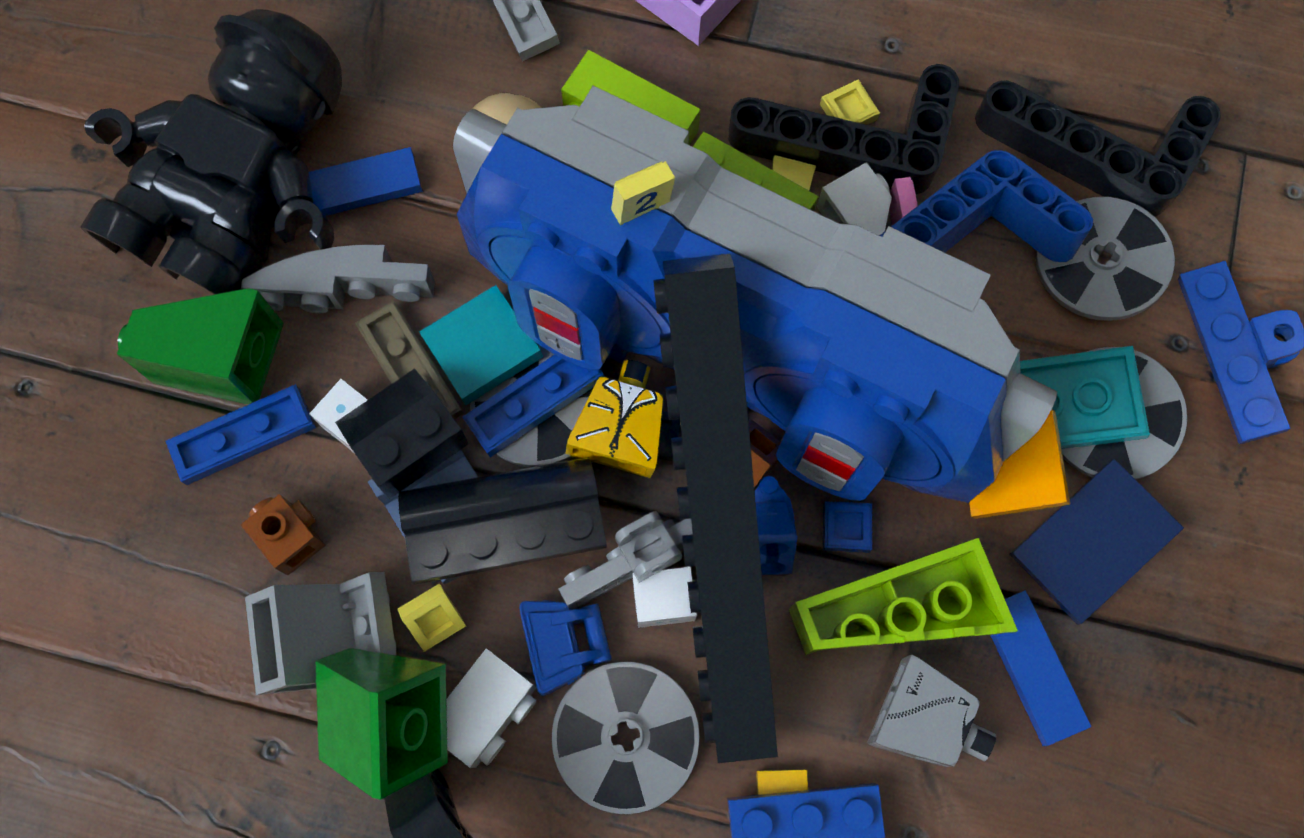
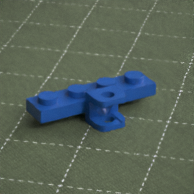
[1178,261,1304,445]

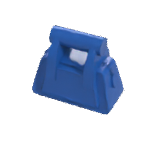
[755,476,797,575]
[519,600,612,697]

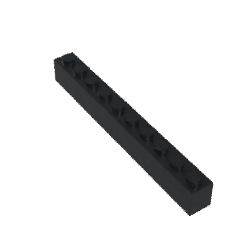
[653,253,778,763]

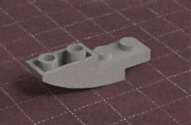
[241,245,435,313]

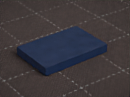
[1009,459,1184,625]

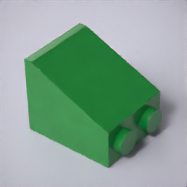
[117,288,284,405]
[316,648,448,800]

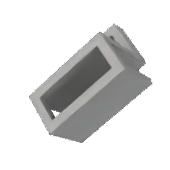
[245,572,396,695]

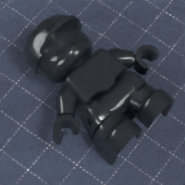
[80,9,342,295]

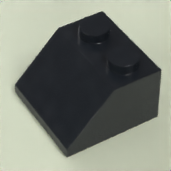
[335,368,469,499]

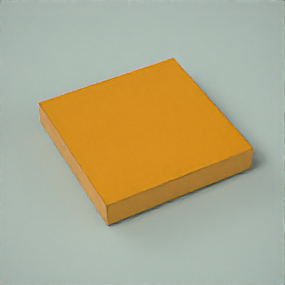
[969,409,1070,519]

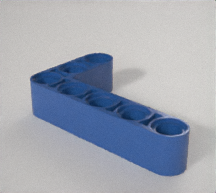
[879,150,1093,262]

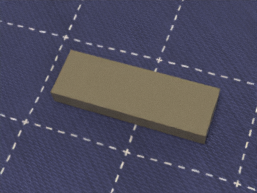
[355,301,464,419]

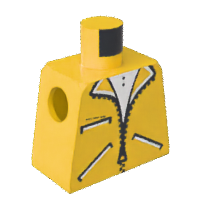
[565,360,663,478]

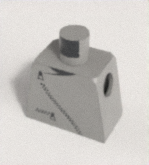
[867,655,996,767]

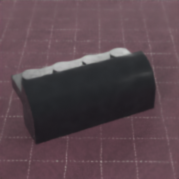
[398,457,607,585]

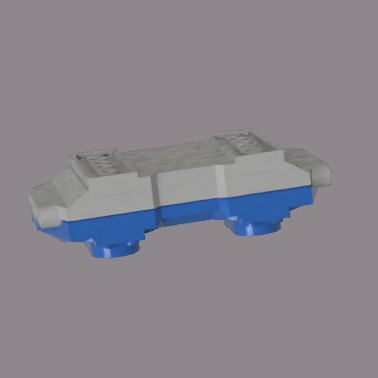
[453,86,1057,503]

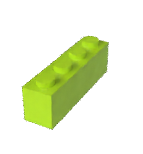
[789,538,1018,655]

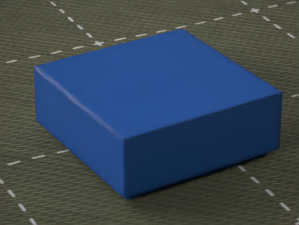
[823,501,872,553]

